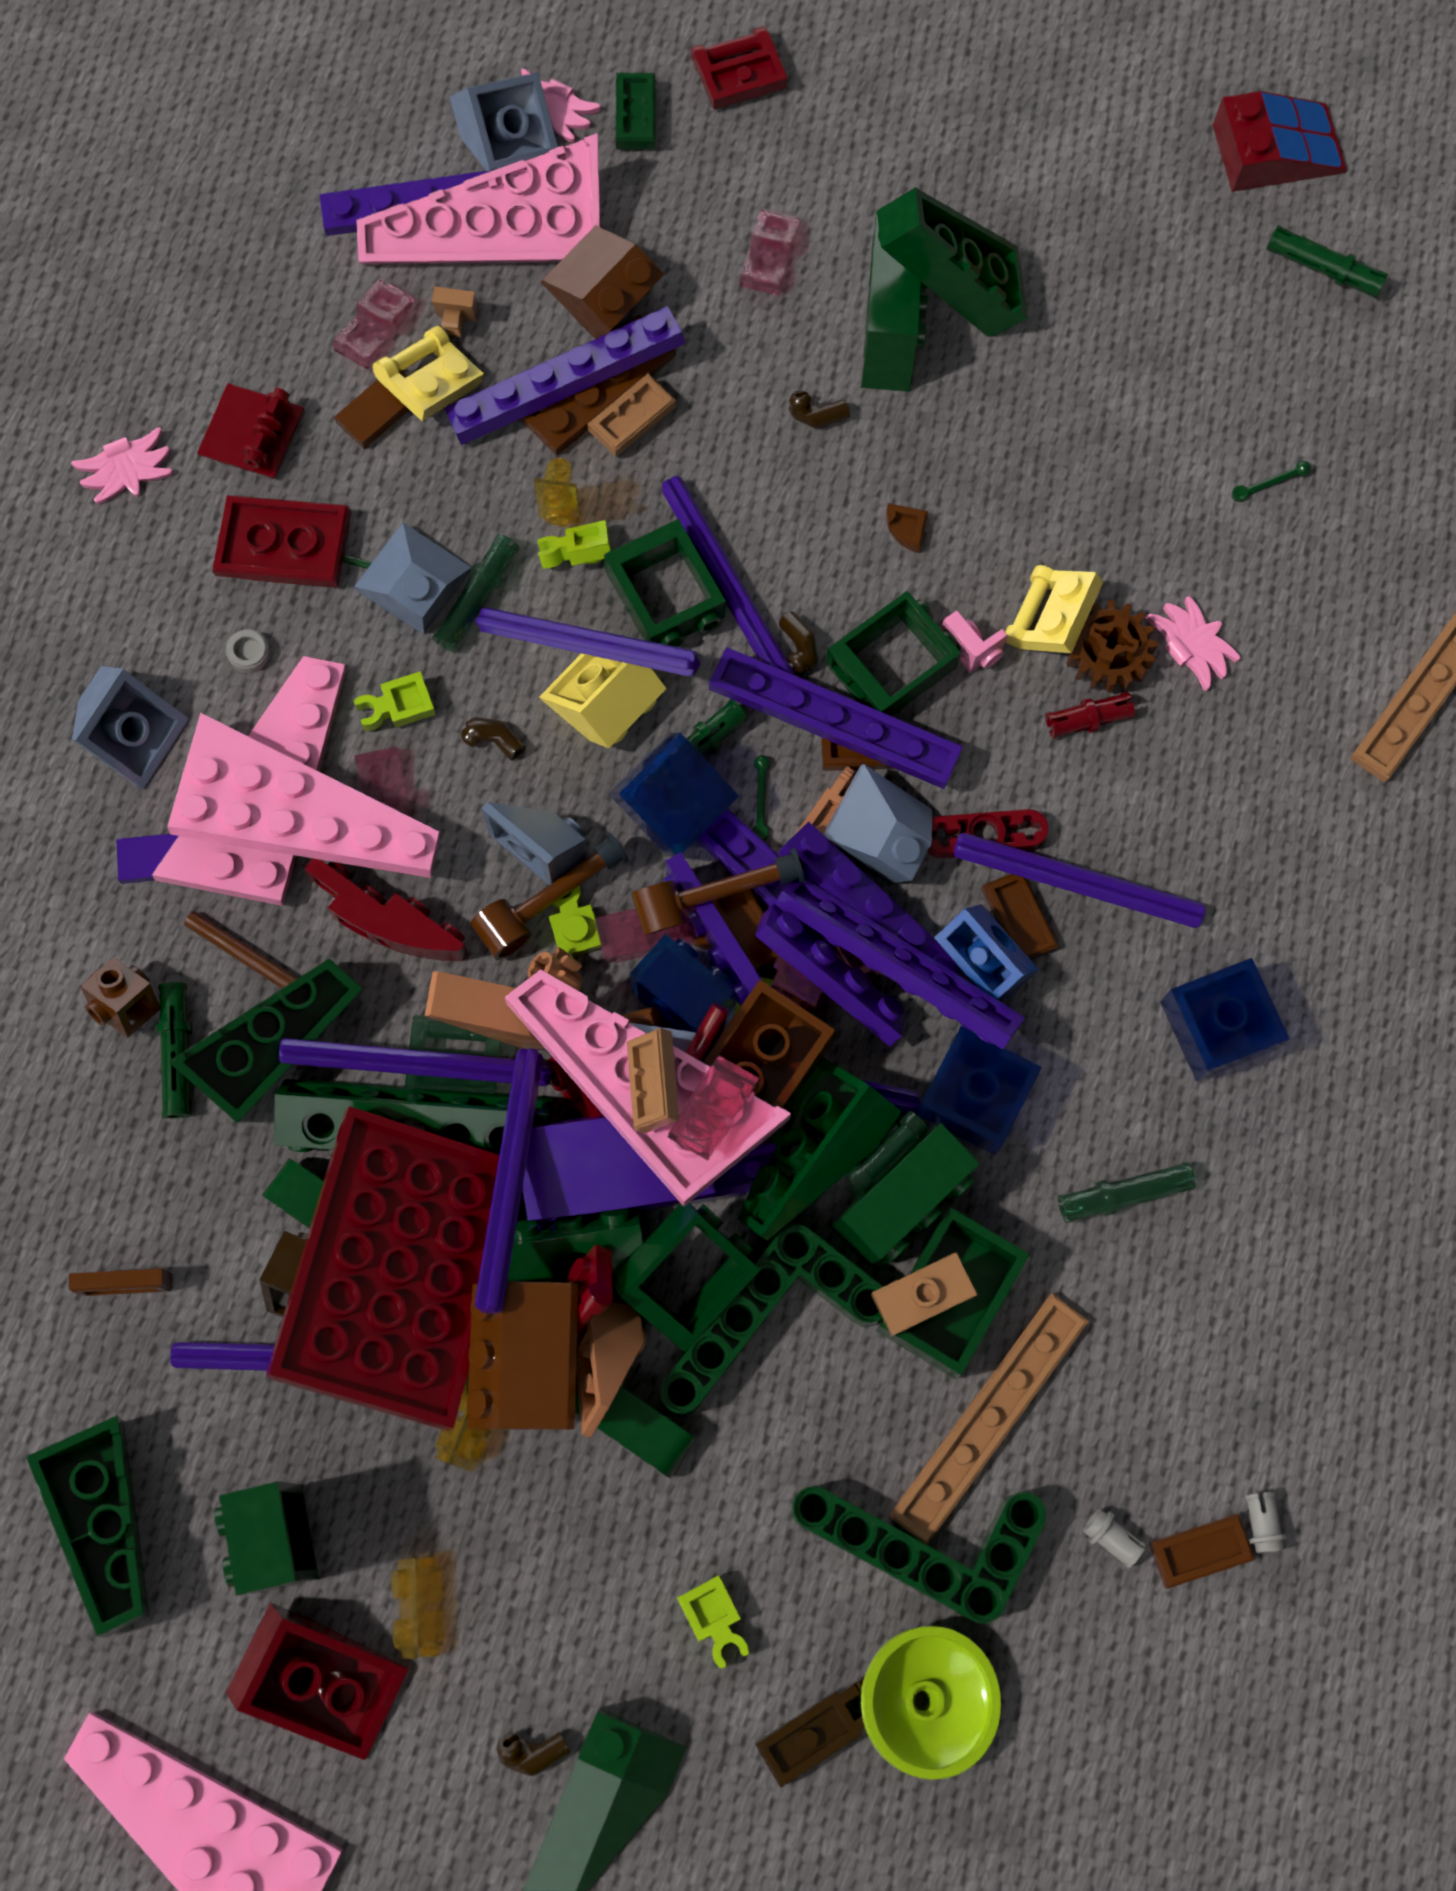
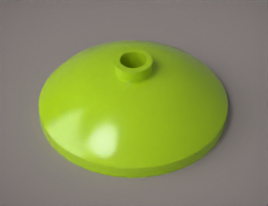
[861,1626,1001,1780]

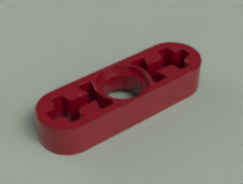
[927,809,1048,858]

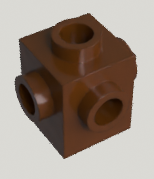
[80,957,160,1038]

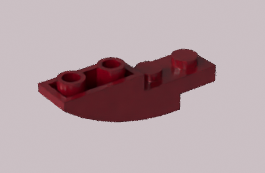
[305,858,469,961]

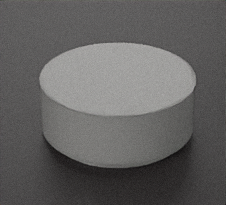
[226,629,270,673]

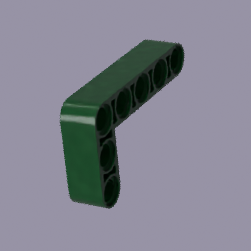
[661,1224,883,1416]
[791,1486,1046,1623]

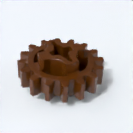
[1066,600,1158,693]

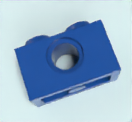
[934,904,1039,1001]

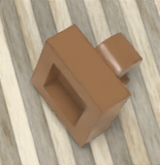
[432,286,479,338]

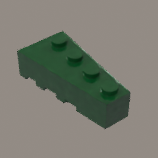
[877,187,1028,337]
[861,212,928,392]
[168,958,362,1123]
[26,1415,150,1638]

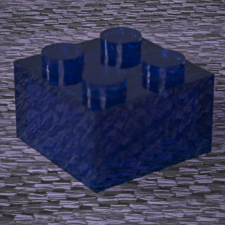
[608,732,740,857]
[630,933,734,1033]
[1160,958,1290,1082]
[916,1026,1042,1155]

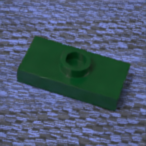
[615,72,655,149]

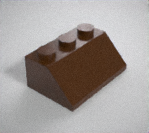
[702,979,836,1149]
[467,1282,578,1430]

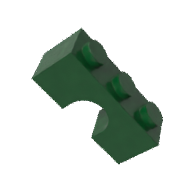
[508,1207,643,1283]

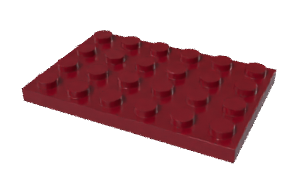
[265,1106,499,1431]

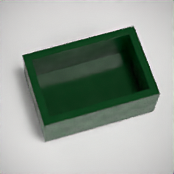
[831,1123,980,1265]
[876,1206,1030,1379]
[214,1481,319,1596]

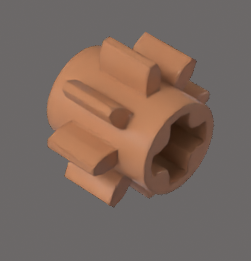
[528,947,582,991]

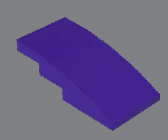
[523,1115,718,1221]

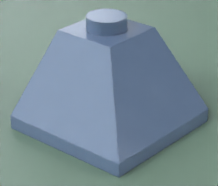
[449,72,558,172]
[354,522,472,634]
[72,666,189,789]
[823,764,932,883]
[481,802,588,885]

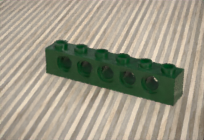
[274,1079,553,1155]

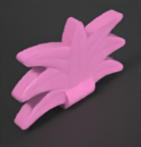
[521,68,601,143]
[71,427,173,504]
[1146,596,1240,691]

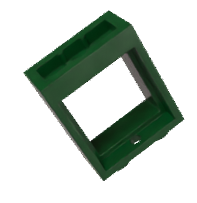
[603,519,726,647]
[825,591,961,716]
[612,1203,760,1352]

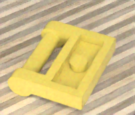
[373,326,484,421]
[1005,565,1103,653]

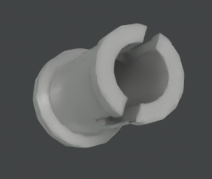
[1245,1492,1288,1553]
[1083,1509,1146,1568]

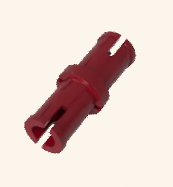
[1045,691,1135,739]

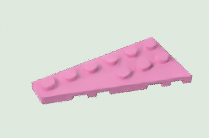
[357,133,600,264]
[152,656,346,906]
[167,713,440,878]
[505,969,791,1206]
[64,1712,343,1891]

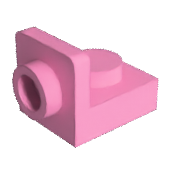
[941,610,1008,673]

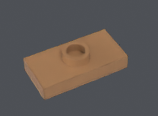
[588,374,676,457]
[627,1028,679,1133]
[871,1253,977,1336]

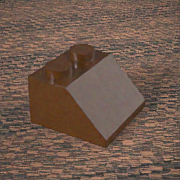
[541,225,664,339]

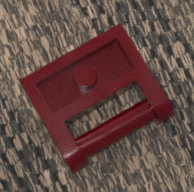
[690,26,788,110]
[562,1244,613,1335]

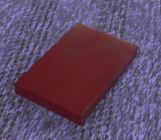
[212,495,352,588]

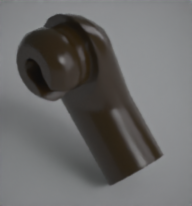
[789,390,850,429]
[779,611,818,675]
[461,717,526,761]
[496,1732,571,1776]

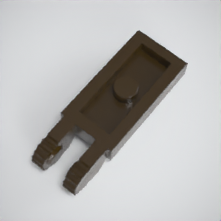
[755,1675,865,1788]

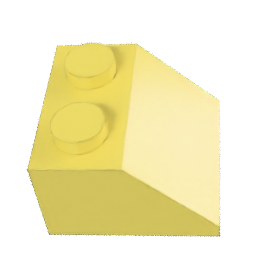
[539,653,666,748]

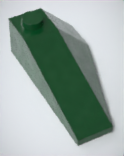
[738,1058,902,1240]
[523,1708,687,1891]

